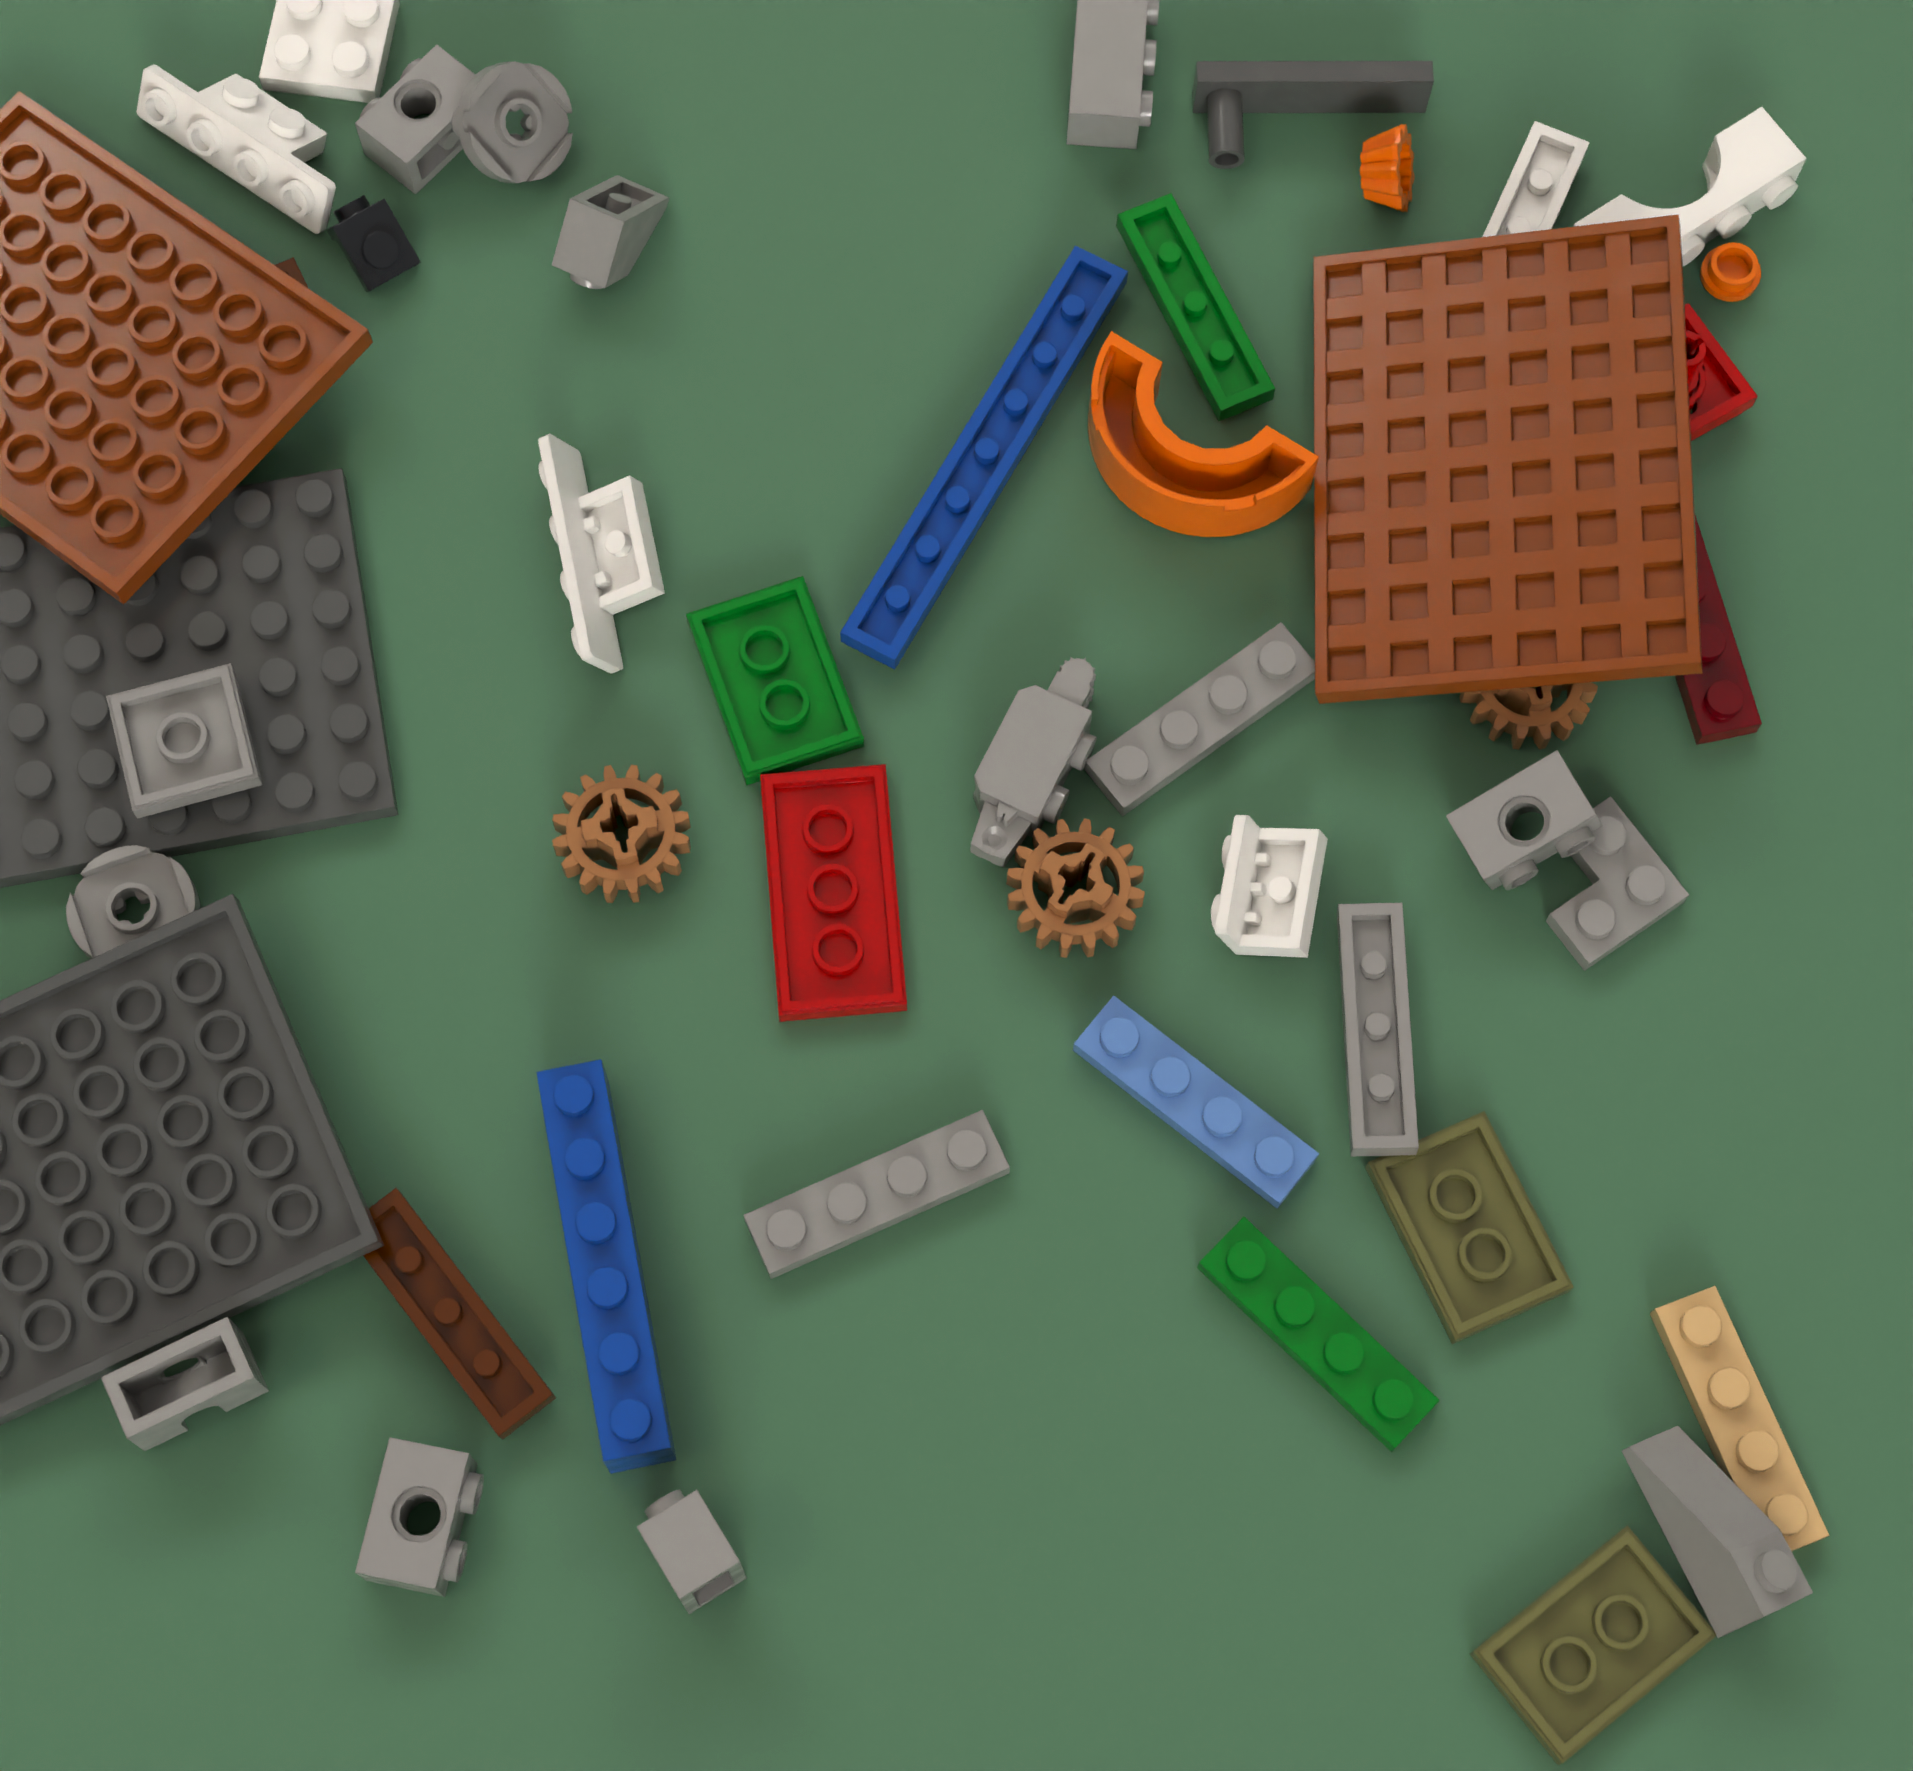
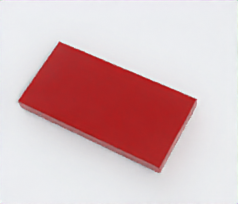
[760,764,907,1022]

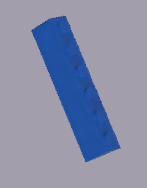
[536,1059,676,1474]

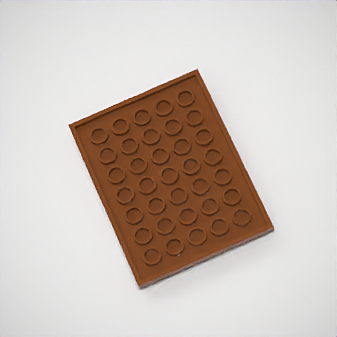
[0,91,373,605]

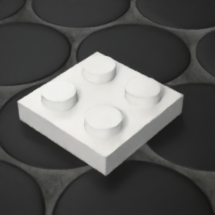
[259,0,400,103]

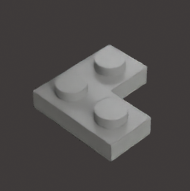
[1546,796,1689,971]

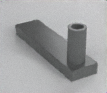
[1192,61,1434,169]

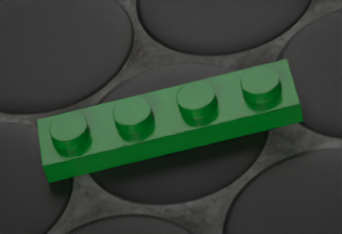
[1116,193,1275,421]
[1197,1217,1440,1452]

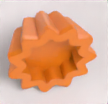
[1359,124,1414,212]

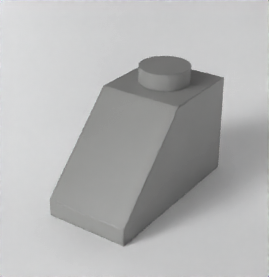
[552,175,670,289]

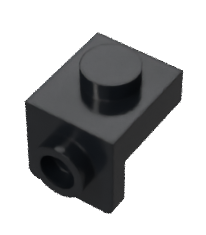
[326,195,421,292]

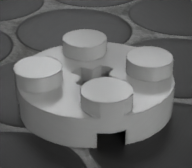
[452,61,573,183]
[66,845,200,959]

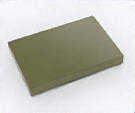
[1365,1111,1574,1344]
[1470,1526,1717,1765]

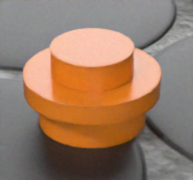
[1700,242,1761,302]

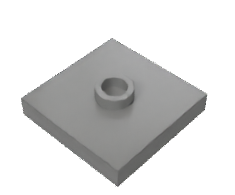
[106,663,263,819]

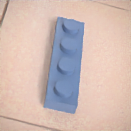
[1073,995,1319,1209]

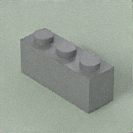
[1066,0,1159,149]

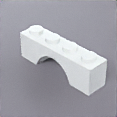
[1573,107,1807,266]

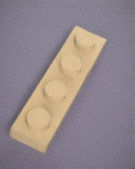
[1650,1286,1830,1551]

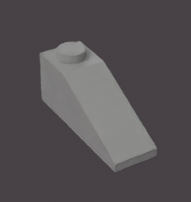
[1622,1426,1813,1638]

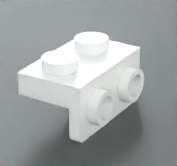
[1211,815,1328,958]

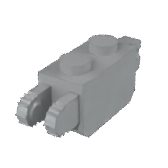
[970,657,1097,867]

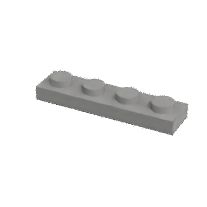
[1084,622,1315,817]
[1337,903,1419,1157]
[743,1110,1010,1279]

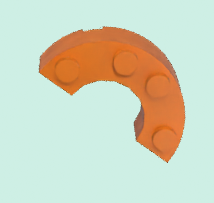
[1088,331,1319,537]

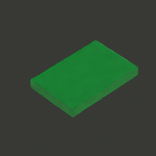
[686,576,864,786]

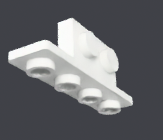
[137,64,336,234]
[538,434,665,674]

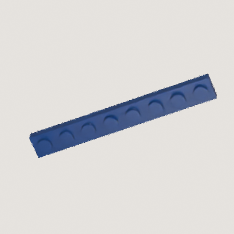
[840,246,1128,670]

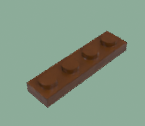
[363,1188,556,1440]

